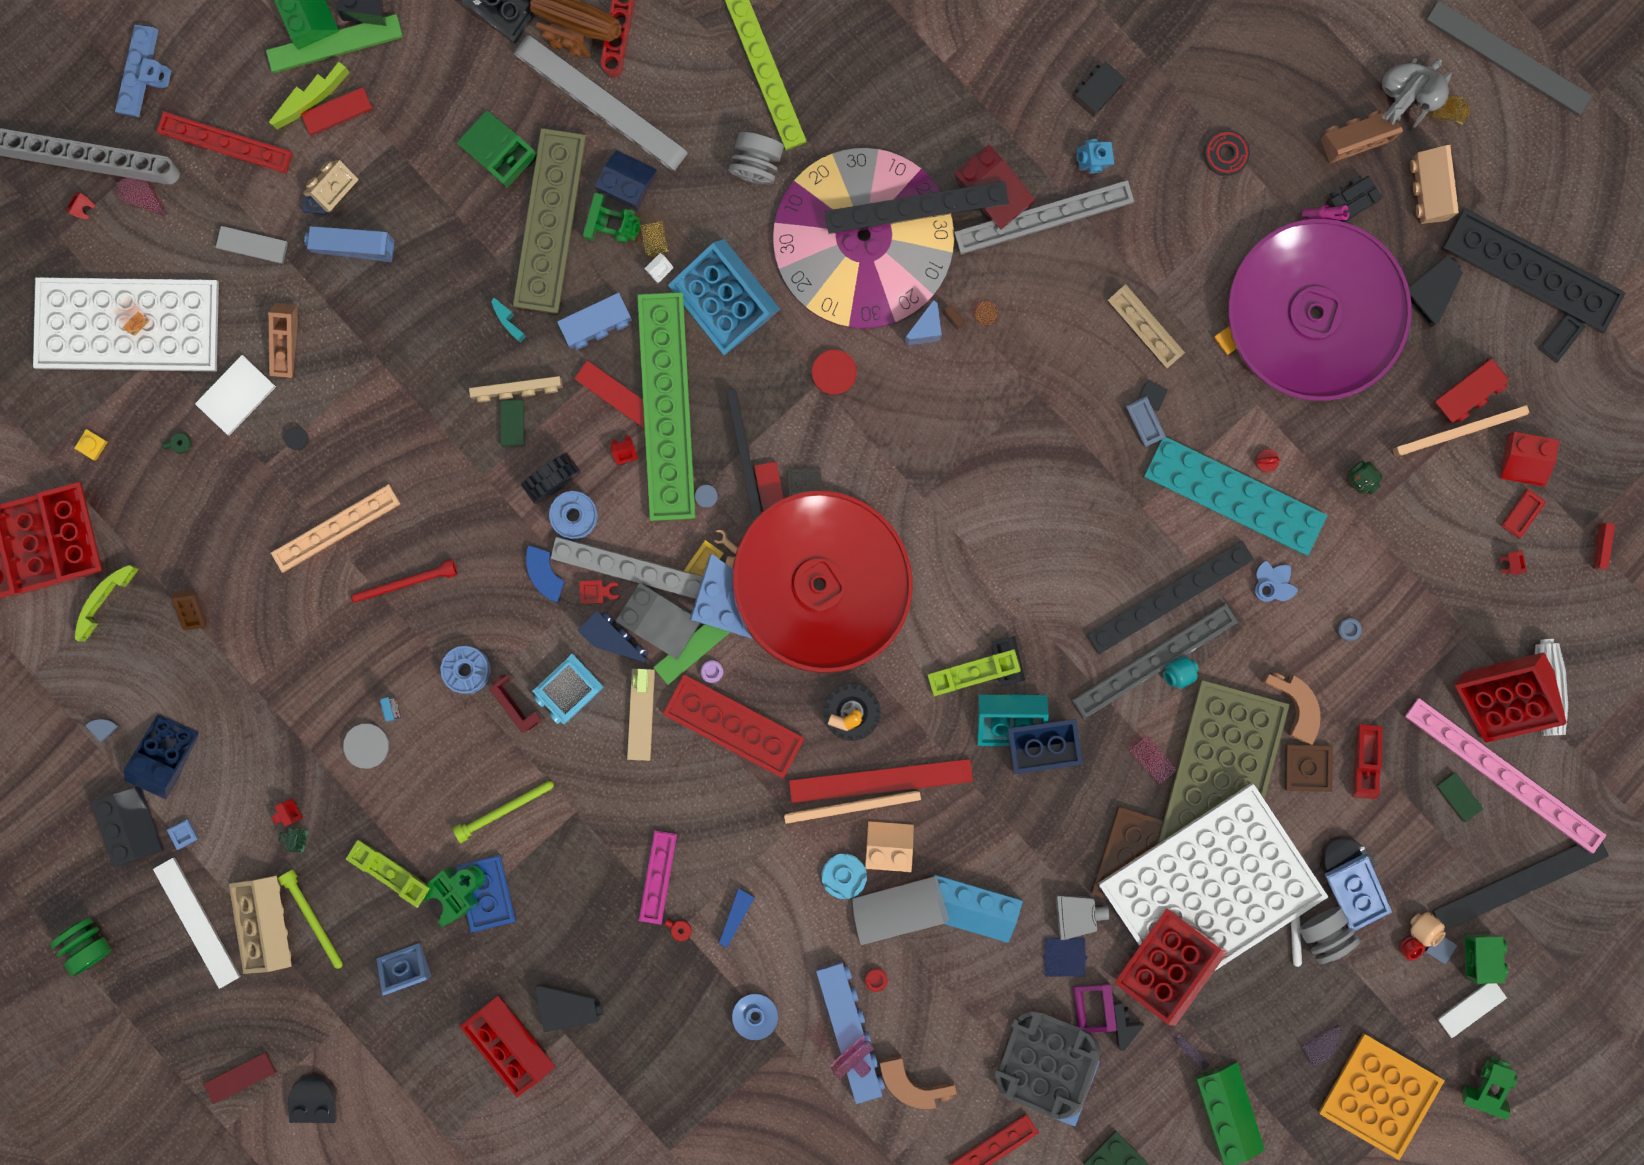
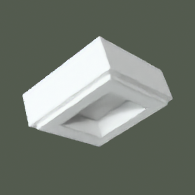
[645,253,673,283]

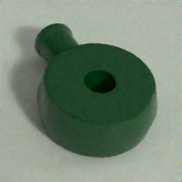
[163,432,192,454]

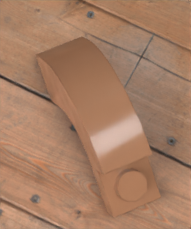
[1262,672,1321,745]
[879,1055,957,1109]

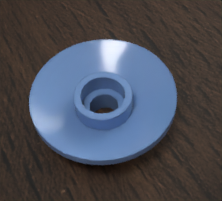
[732,994,778,1040]

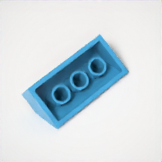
[932,873,1023,943]

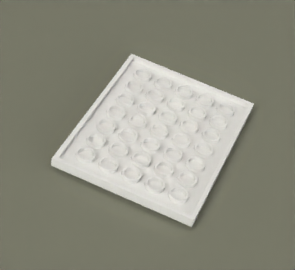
[1098,783,1328,970]

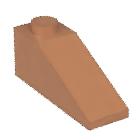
[268,303,298,378]

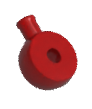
[664,919,692,942]

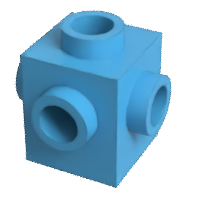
[1076,139,1114,174]

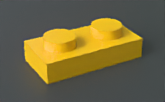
[684,540,724,576]

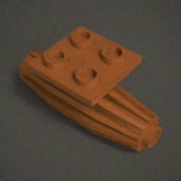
[530,0,621,58]

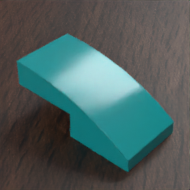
[491,298,526,343]

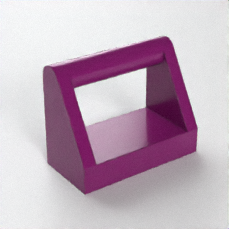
[1073,982,1117,1032]

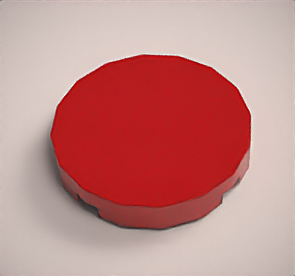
[812,350,857,395]

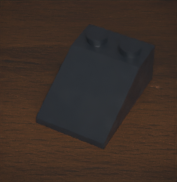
[455,0,534,43]

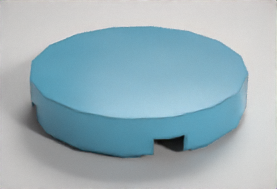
[822,853,867,899]

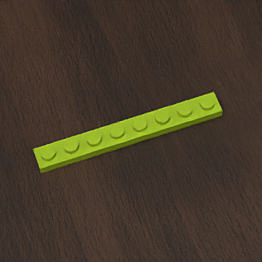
[724,0,807,151]

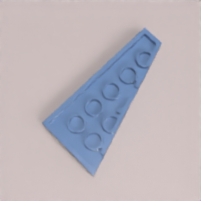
[690,554,753,639]

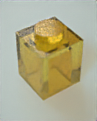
[640,221,669,258]

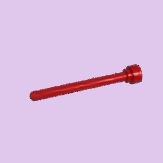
[351,558,458,602]

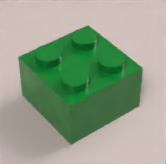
[1464,932,1508,984]

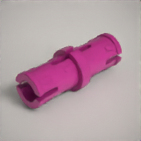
[1302,205,1349,220]

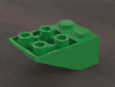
[457,110,537,189]

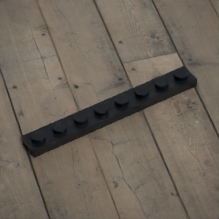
[825,181,1009,235]
[1087,540,1254,654]

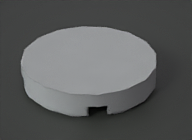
[343,724,390,769]

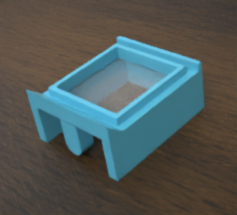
[533,653,605,724]

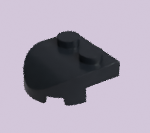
[1320,836,1378,873]
[288,1073,337,1123]

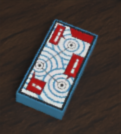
[380,697,402,722]

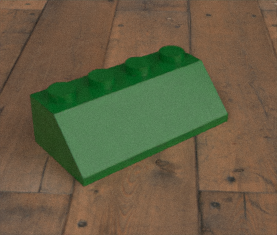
[1193,1062,1265,1165]

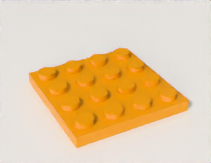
[1318,1033,1445,1160]

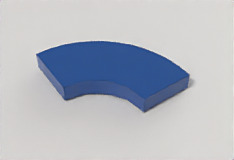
[526,545,565,603]

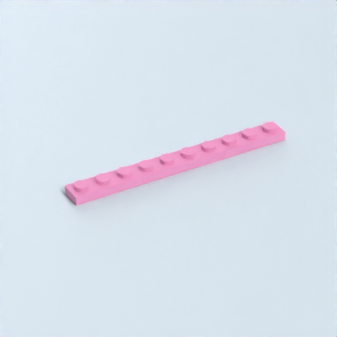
[1404,698,1606,854]

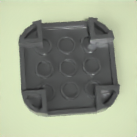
[994,1011,1100,1119]

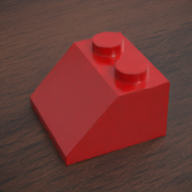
[1500,432,1559,487]

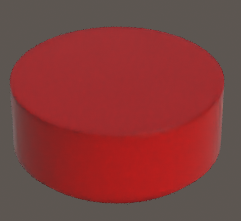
[865,968,888,992]

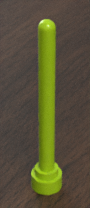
[452,781,554,844]
[277,869,343,969]

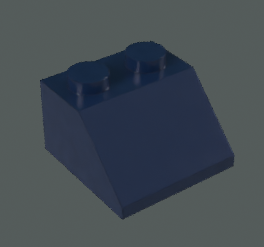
[595,150,657,211]

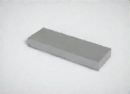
[216,226,288,264]

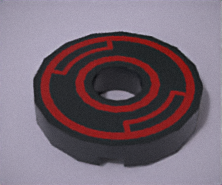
[1204,130,1250,176]

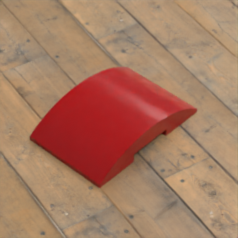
[0,482,103,599]

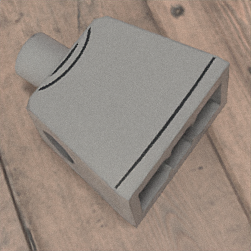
[1055,894,1109,940]

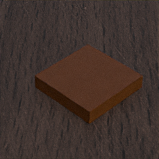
[1285,745,1333,792]

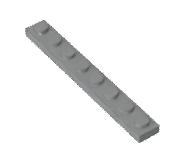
[954,180,1134,255]
[551,536,703,599]

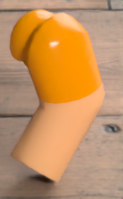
[828,710,862,731]

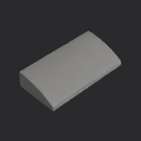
[852,876,950,945]

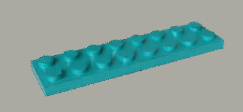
[1143,437,1328,556]

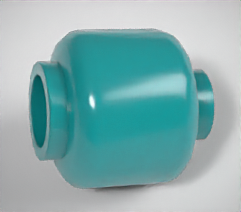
[1163,656,1199,689]

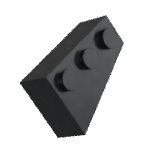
[337,0,387,26]

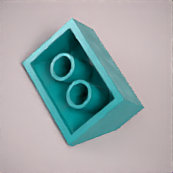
[977,695,1049,746]

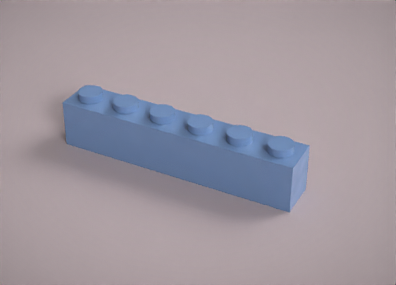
[816,961,885,1104]

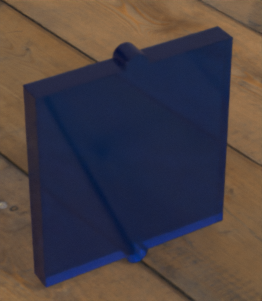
[1043,938,1088,977]

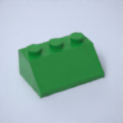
[274,0,339,50]

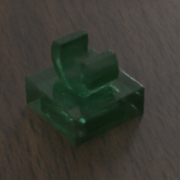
[278,828,309,853]

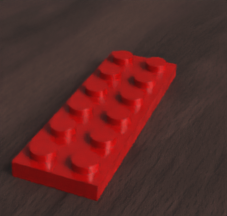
[663,674,805,779]

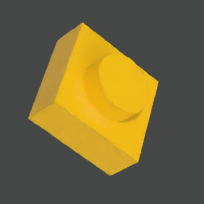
[74,429,108,461]

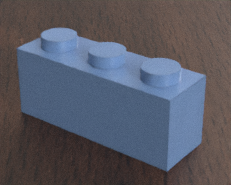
[557,293,632,350]

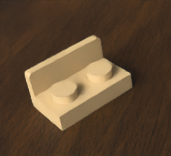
[303,160,359,212]

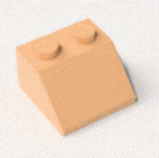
[865,821,914,872]

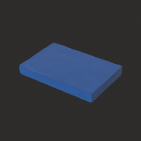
[455,855,516,933]

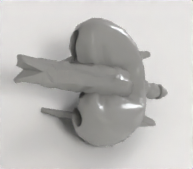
[1382,58,1452,128]

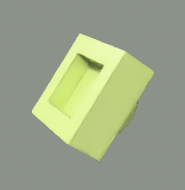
[633,669,649,692]

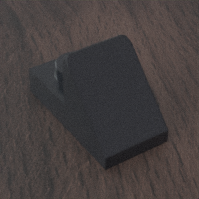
[1113,1001,1144,1051]

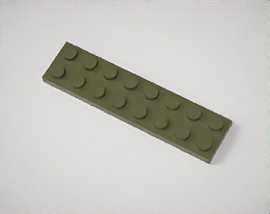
[513,128,587,314]

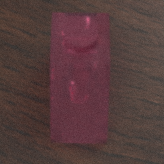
[116,178,167,216]

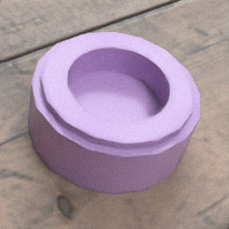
[701,660,724,683]

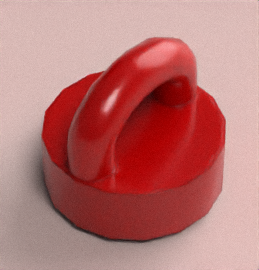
[1255,449,1280,472]
[1399,936,1425,961]

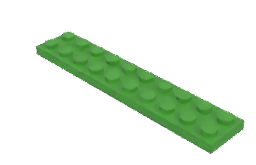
[637,292,695,521]

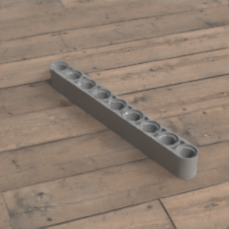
[514,35,688,172]
[0,128,180,184]

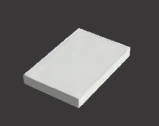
[195,355,276,436]

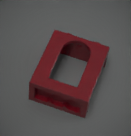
[489,674,545,733]

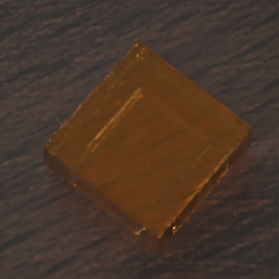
[122,311,150,336]

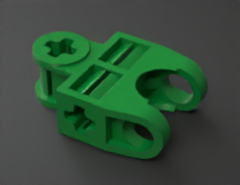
[422,865,485,928]

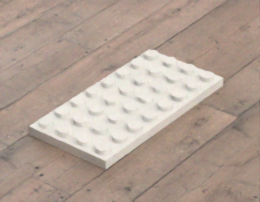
[33,278,219,371]

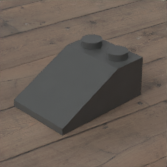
[616,583,700,660]

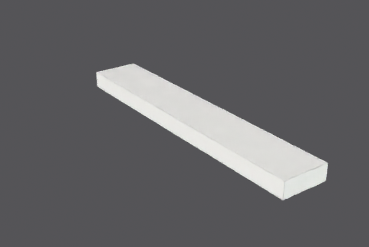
[153,857,241,989]

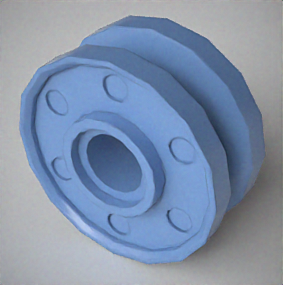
[549,491,598,540]
[440,646,491,694]

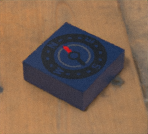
[302,189,326,215]

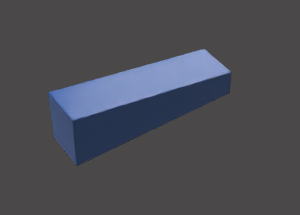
[719,888,755,948]

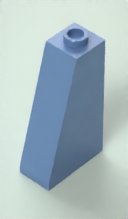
[305,226,395,262]

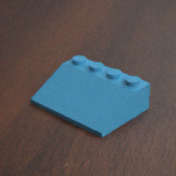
[668,239,780,355]

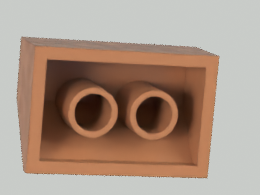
[1320,110,1403,163]

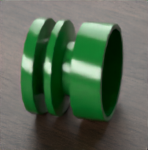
[49,917,113,977]

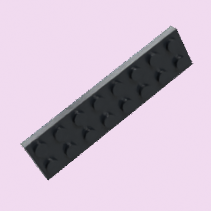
[1442,208,1626,334]

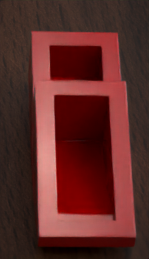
[1353,724,1383,799]

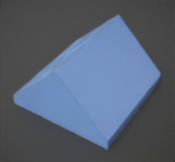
[905,300,942,345]
[377,943,432,996]

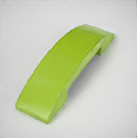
[75,565,139,642]
[928,649,1021,696]
[346,840,430,908]

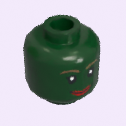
[1348,460,1382,495]

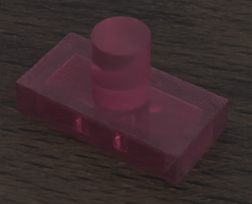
[1129,735,1177,785]
[830,1035,874,1080]

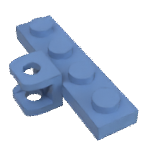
[115,25,171,117]

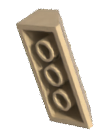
[229,876,292,974]

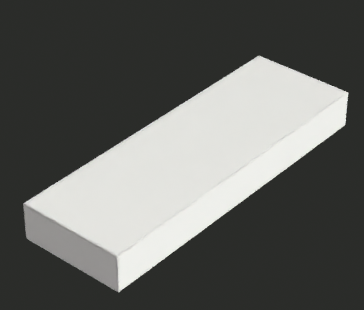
[1437,983,1507,1038]

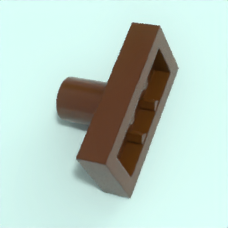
[171,589,207,630]

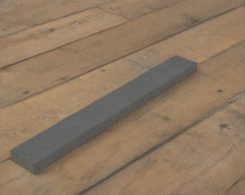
[1425,1,1592,116]
[1072,603,1238,719]

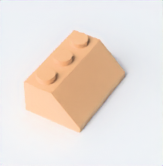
[1410,145,1459,224]

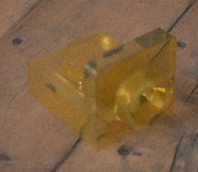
[1432,96,1470,125]

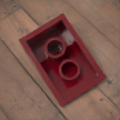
[954,144,1035,230]

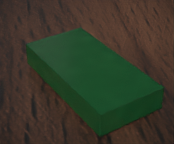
[501,400,525,446]
[1436,772,1484,822]

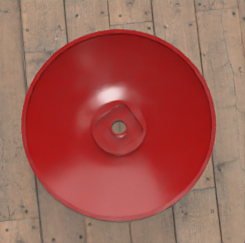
[732,491,913,673]

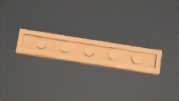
[1392,405,1529,457]
[271,484,401,573]
[784,790,921,824]

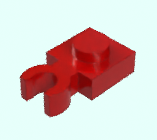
[579,580,620,604]

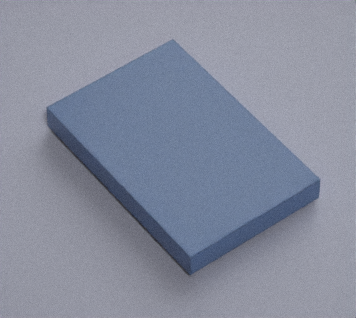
[1324,854,1392,931]

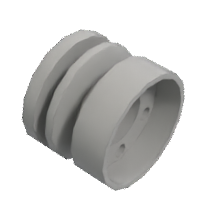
[728,132,784,185]
[1299,906,1361,965]

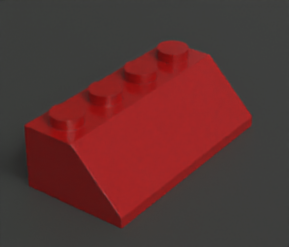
[459,996,555,1098]

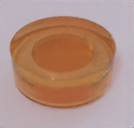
[975,302,998,325]

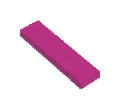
[639,830,677,925]

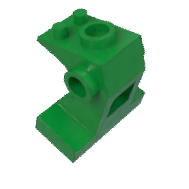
[583,193,641,243]
[1461,1056,1517,1120]

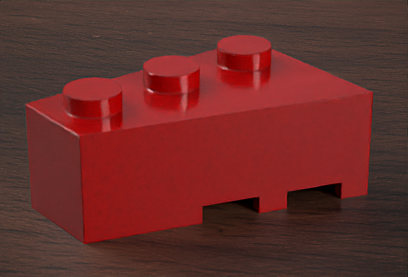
[1435,356,1509,423]

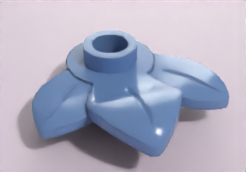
[1255,561,1298,602]

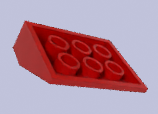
[1455,652,1567,743]
[1114,908,1228,1026]

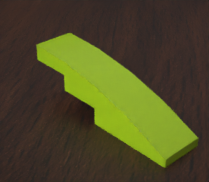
[269,62,350,129]

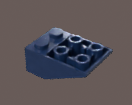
[577,611,649,662]
[123,714,199,800]

